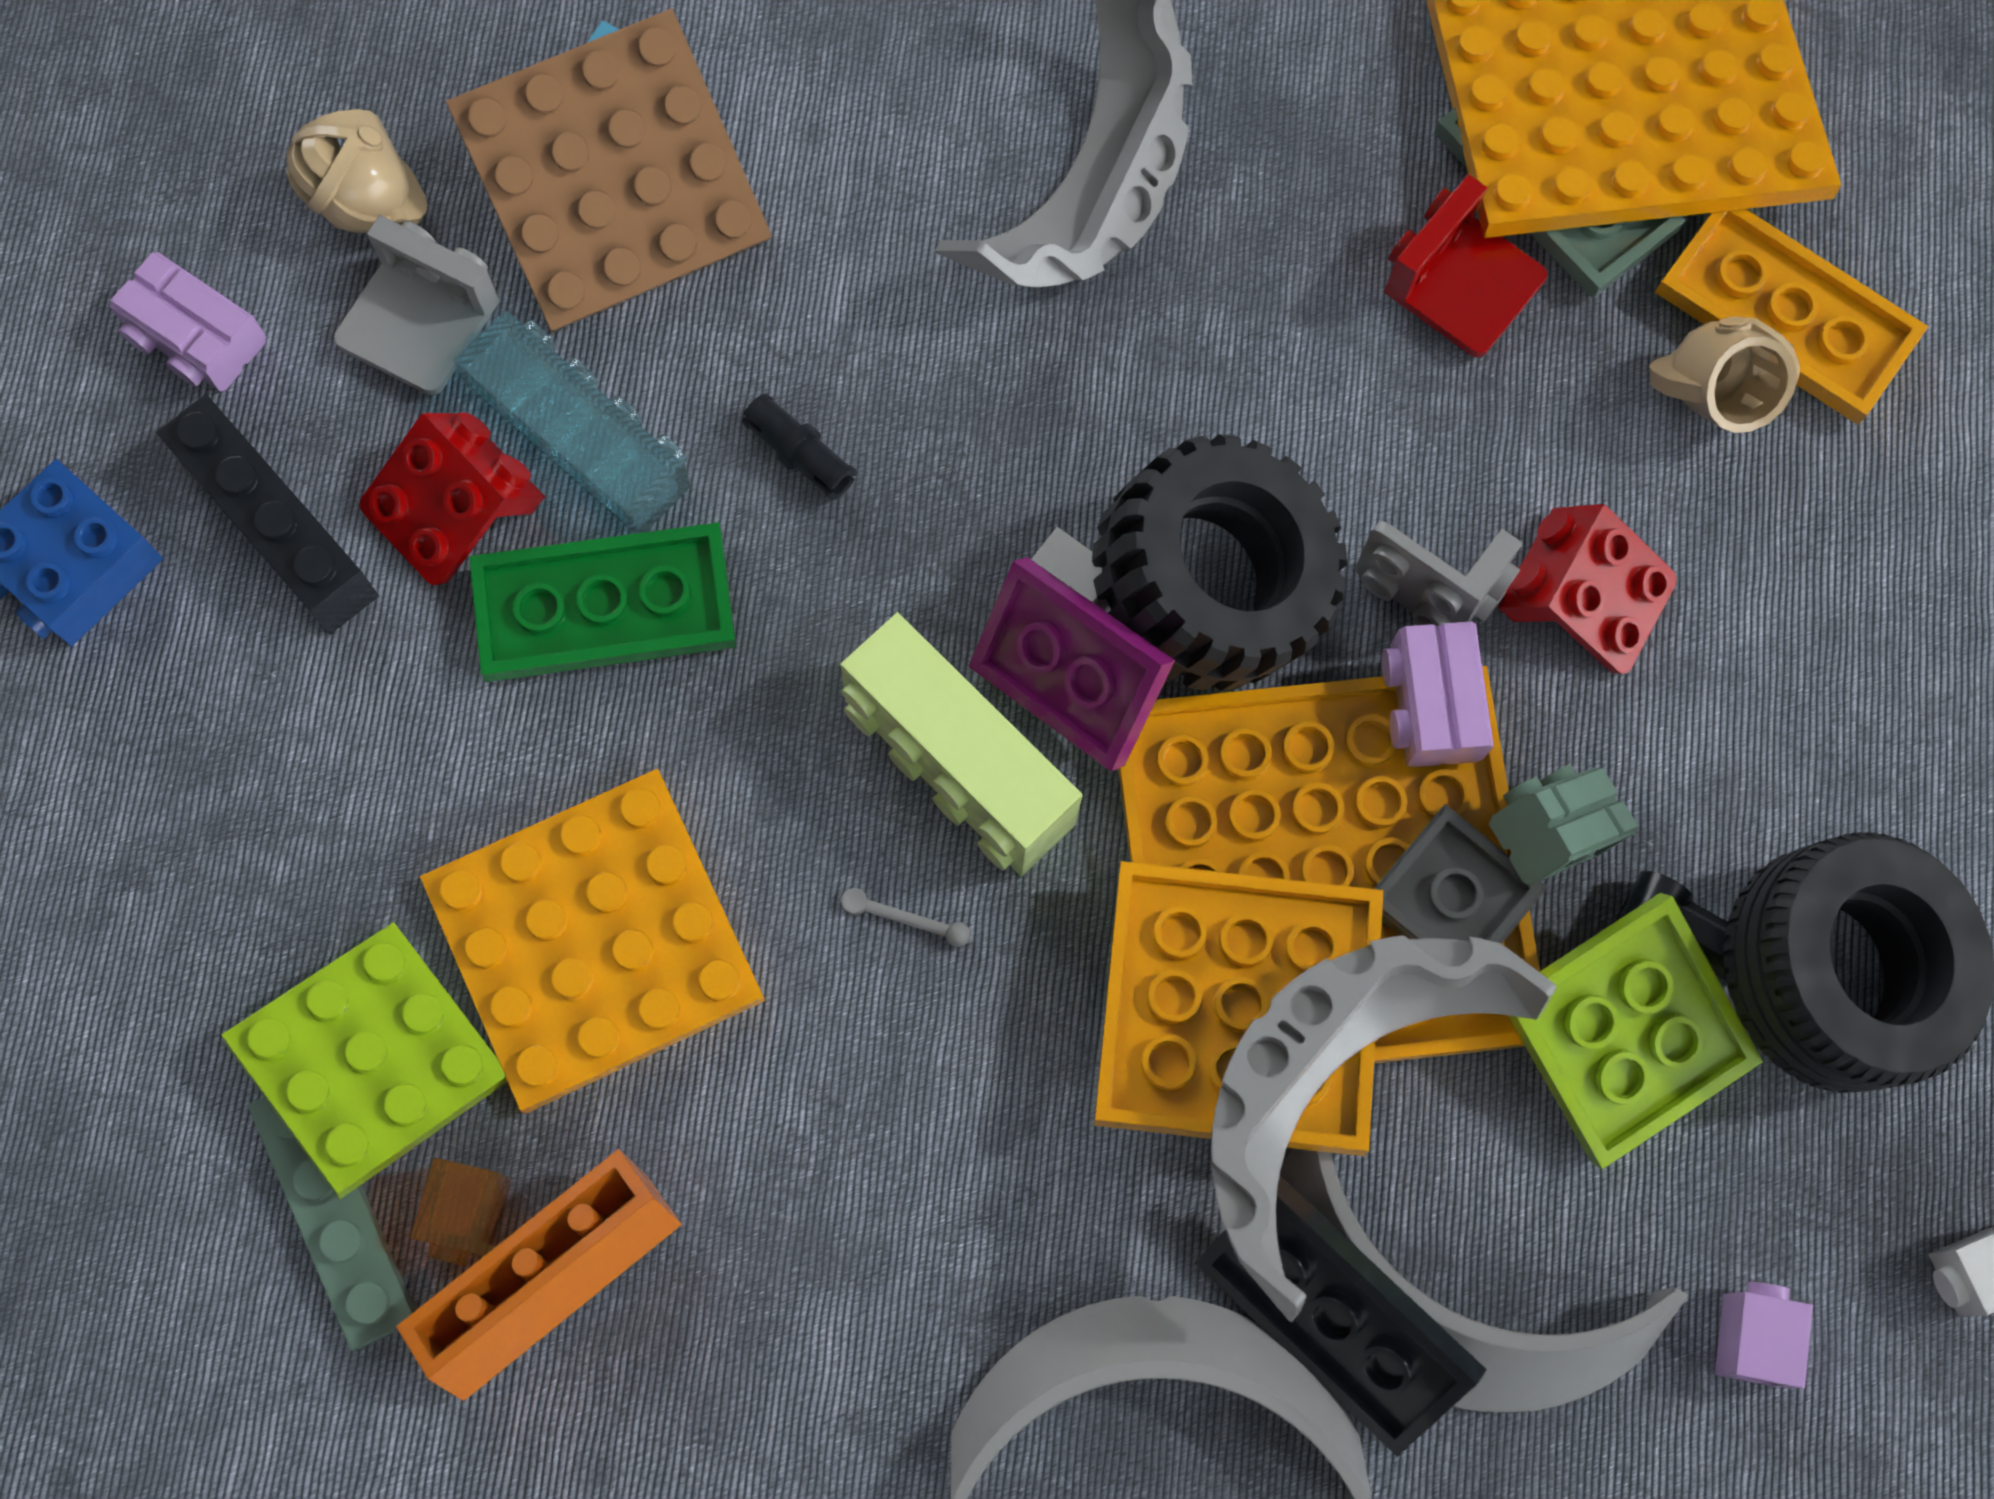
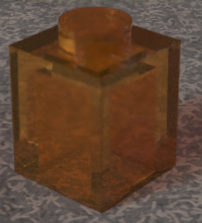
[410,1157,512,1266]

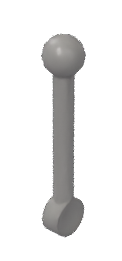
[841,888,971,947]

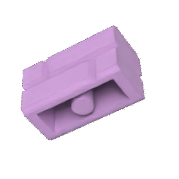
[109,252,267,392]
[1382,621,1494,767]

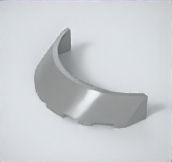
[934,0,1192,287]
[1211,935,1557,1322]
[1280,1148,1688,1413]
[950,1296,1372,1499]

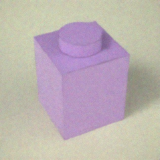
[1715,1282,1813,1388]

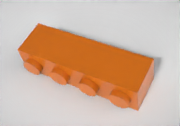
[396,1149,682,1401]

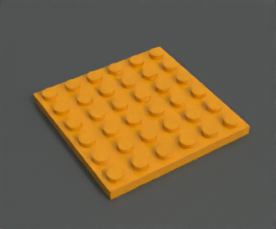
[1426,0,1842,238]
[1118,666,1540,1063]

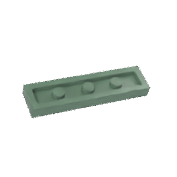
[247,1097,416,1351]

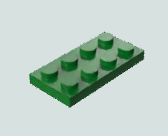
[469,522,737,682]

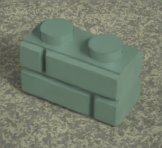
[1489,764,1638,885]

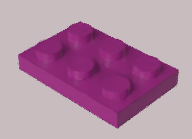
[968,557,1175,771]

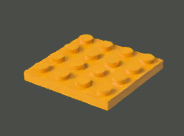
[420,768,765,1114]
[1094,861,1384,1157]

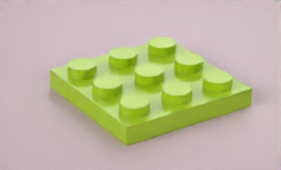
[1508,893,1763,1169]
[221,922,508,1200]

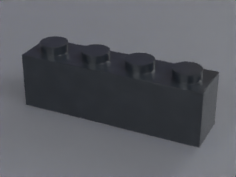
[155,394,379,635]

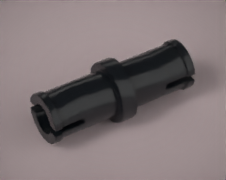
[741,393,857,500]

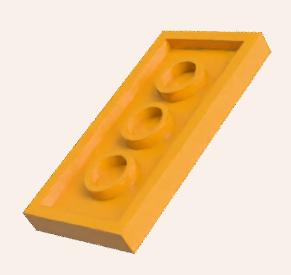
[1655,209,1929,425]

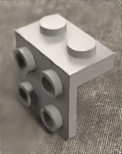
[334,215,500,395]
[1355,521,1523,626]

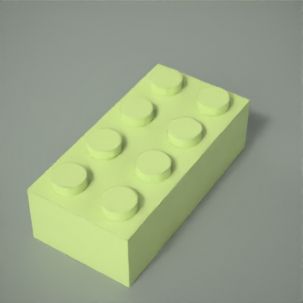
[840,612,1083,877]

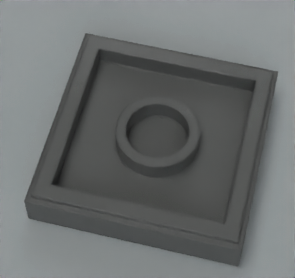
[1374,804,1548,944]

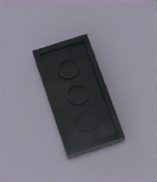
[1195,1176,1487,1457]

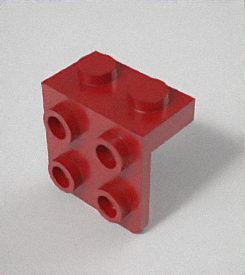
[1383,174,1547,358]
[360,412,546,585]
[1498,504,1676,674]

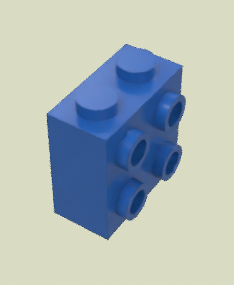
[0,458,164,647]

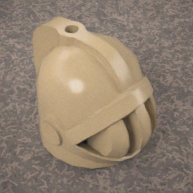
[286,109,428,234]
[1649,317,1800,433]

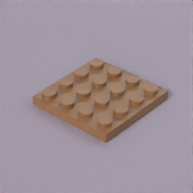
[446,8,773,333]

